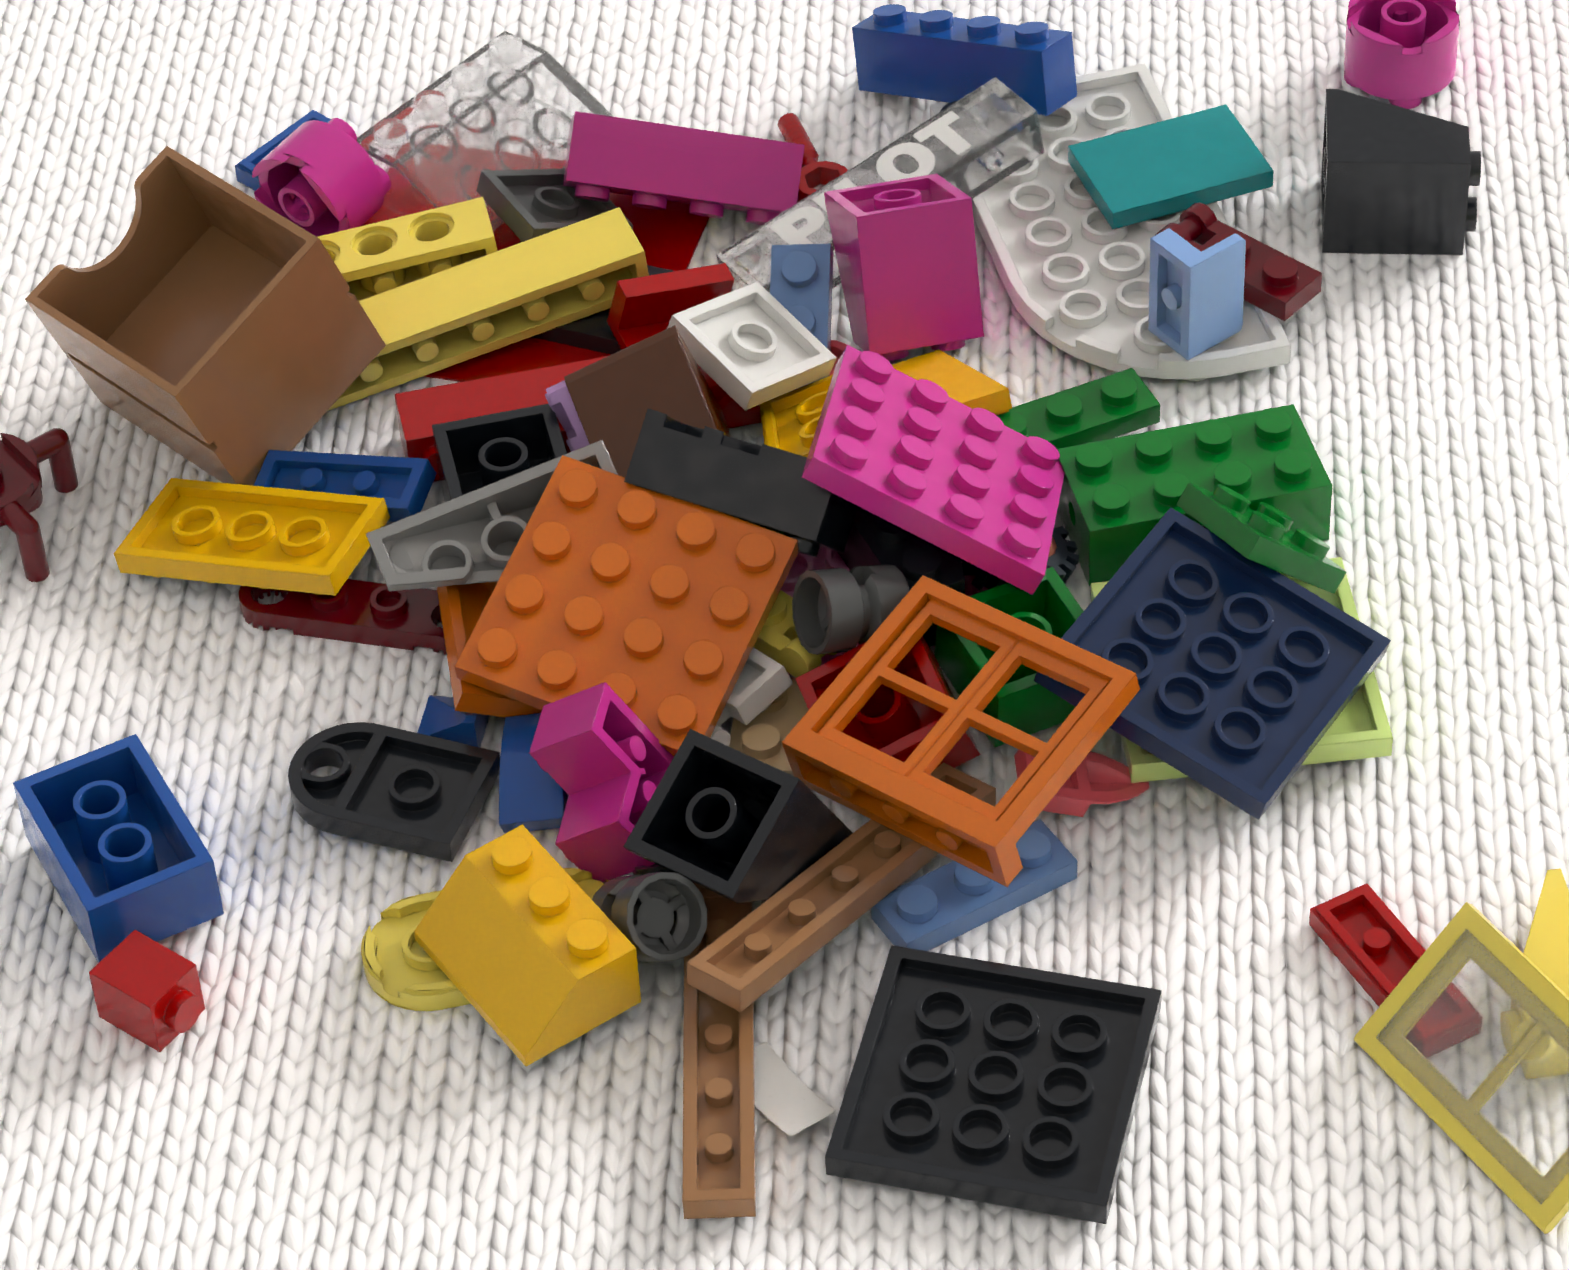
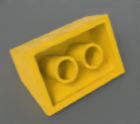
[414,824,641,1067]

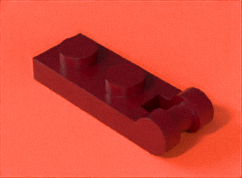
[1156,202,1322,321]

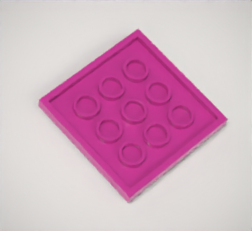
[802,344,1065,595]

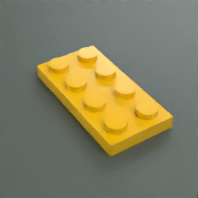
[113,478,390,596]

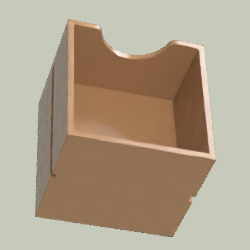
[25,146,386,486]

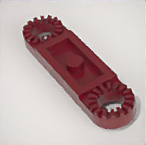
[238,579,447,655]

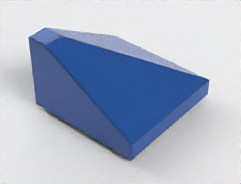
[417,695,490,747]

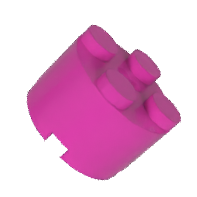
[1344,0,1460,109]
[252,118,391,237]

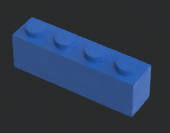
[852,4,1077,116]

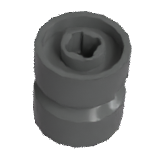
[792,564,910,655]
[592,872,707,964]

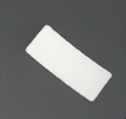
[754,1042,836,1136]

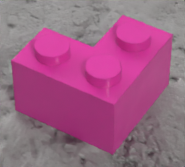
[529,682,674,883]

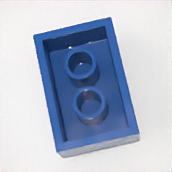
[13,734,224,963]

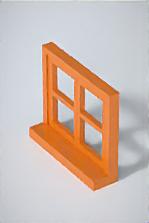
[782,575,1140,887]

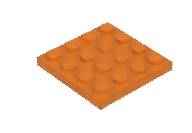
[455,455,799,756]

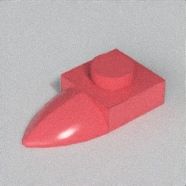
[1014,749,1150,817]

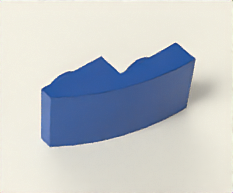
[499,713,569,833]

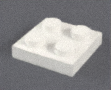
[667,281,837,410]

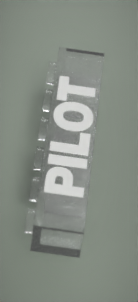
[716,77,1045,293]

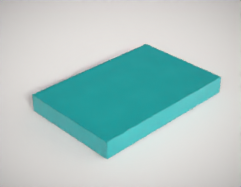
[1068,104,1274,229]

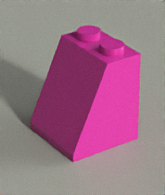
[824,174,984,361]

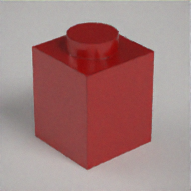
[89,930,205,1052]

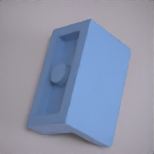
[1148,228,1246,360]

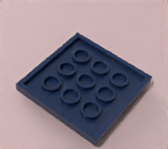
[1034,507,1391,820]

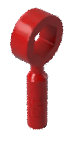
[777,113,852,214]

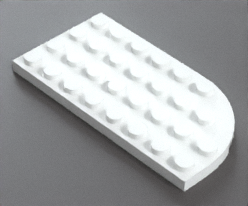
[930,63,1291,382]

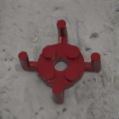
[0,428,79,582]

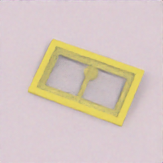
[1354,902,1569,1234]

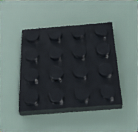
[825,945,1162,1224]

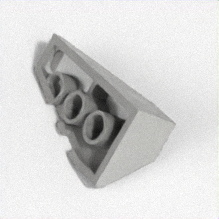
[366,440,618,591]

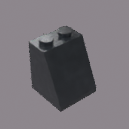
[1321,89,1481,255]
[623,729,853,903]

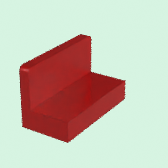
[607,263,735,350]

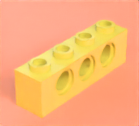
[318,197,498,301]

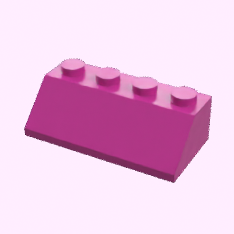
[563,111,805,226]

